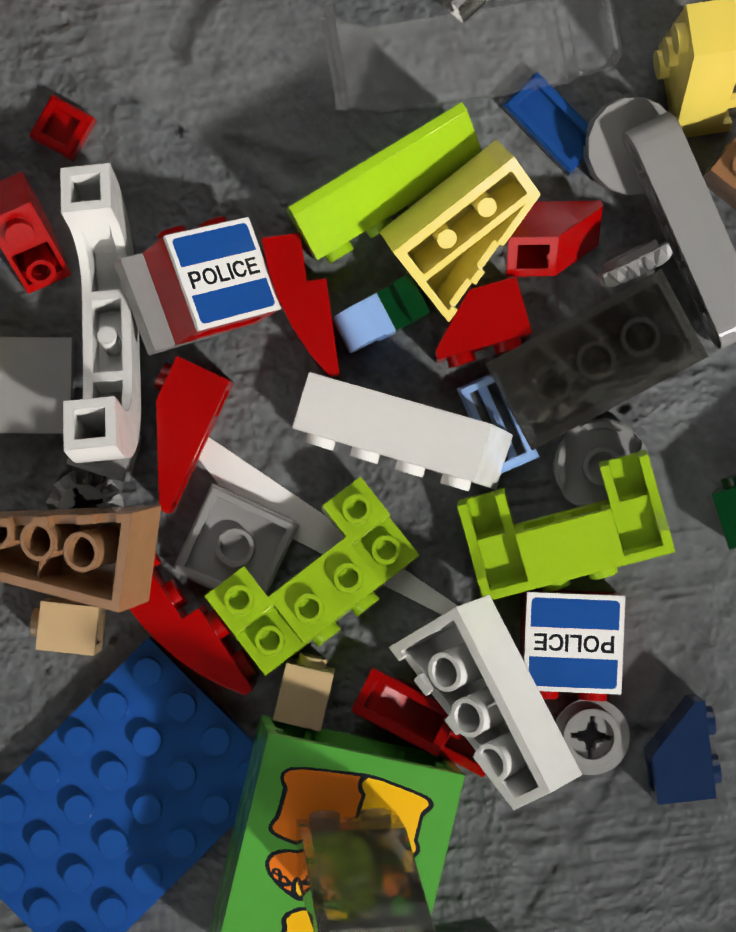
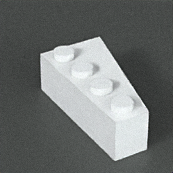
[292,372,513,491]
[389,595,582,810]

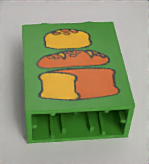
[209,714,465,932]

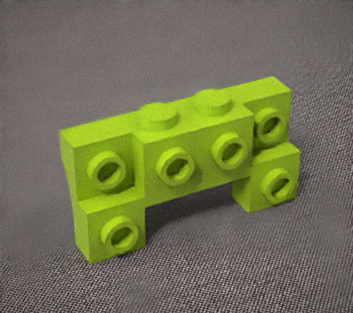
[457,449,675,600]
[205,476,419,676]

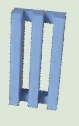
[456,369,539,474]

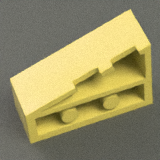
[379,139,541,322]

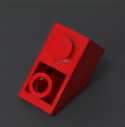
[0,171,72,294]
[503,200,603,277]
[434,276,532,368]

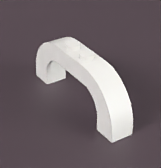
[60,163,141,463]

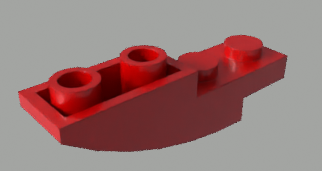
[130,551,258,695]

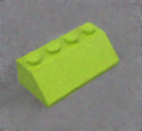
[285,102,482,264]

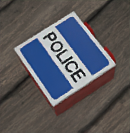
[143,216,282,345]
[519,589,625,701]

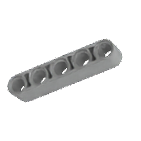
[622,111,736,350]

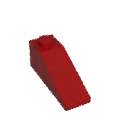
[154,356,234,514]

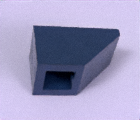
[644,694,722,805]

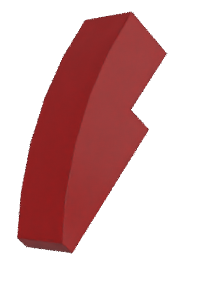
[261,233,340,379]
[351,667,486,778]

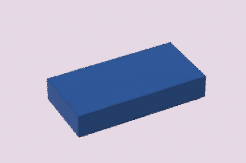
[502,72,588,176]

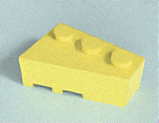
[653,0,736,138]

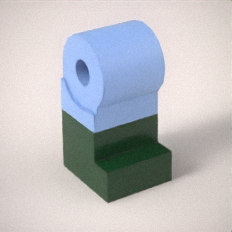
[332,273,430,353]

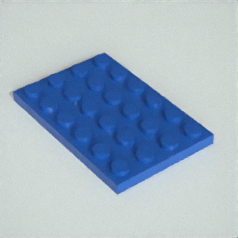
[0,636,254,932]

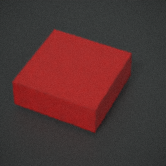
[29,95,96,162]

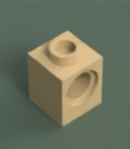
[30,597,106,656]
[273,653,335,732]

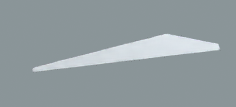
[199,437,458,615]

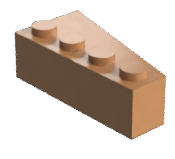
[0,505,161,613]

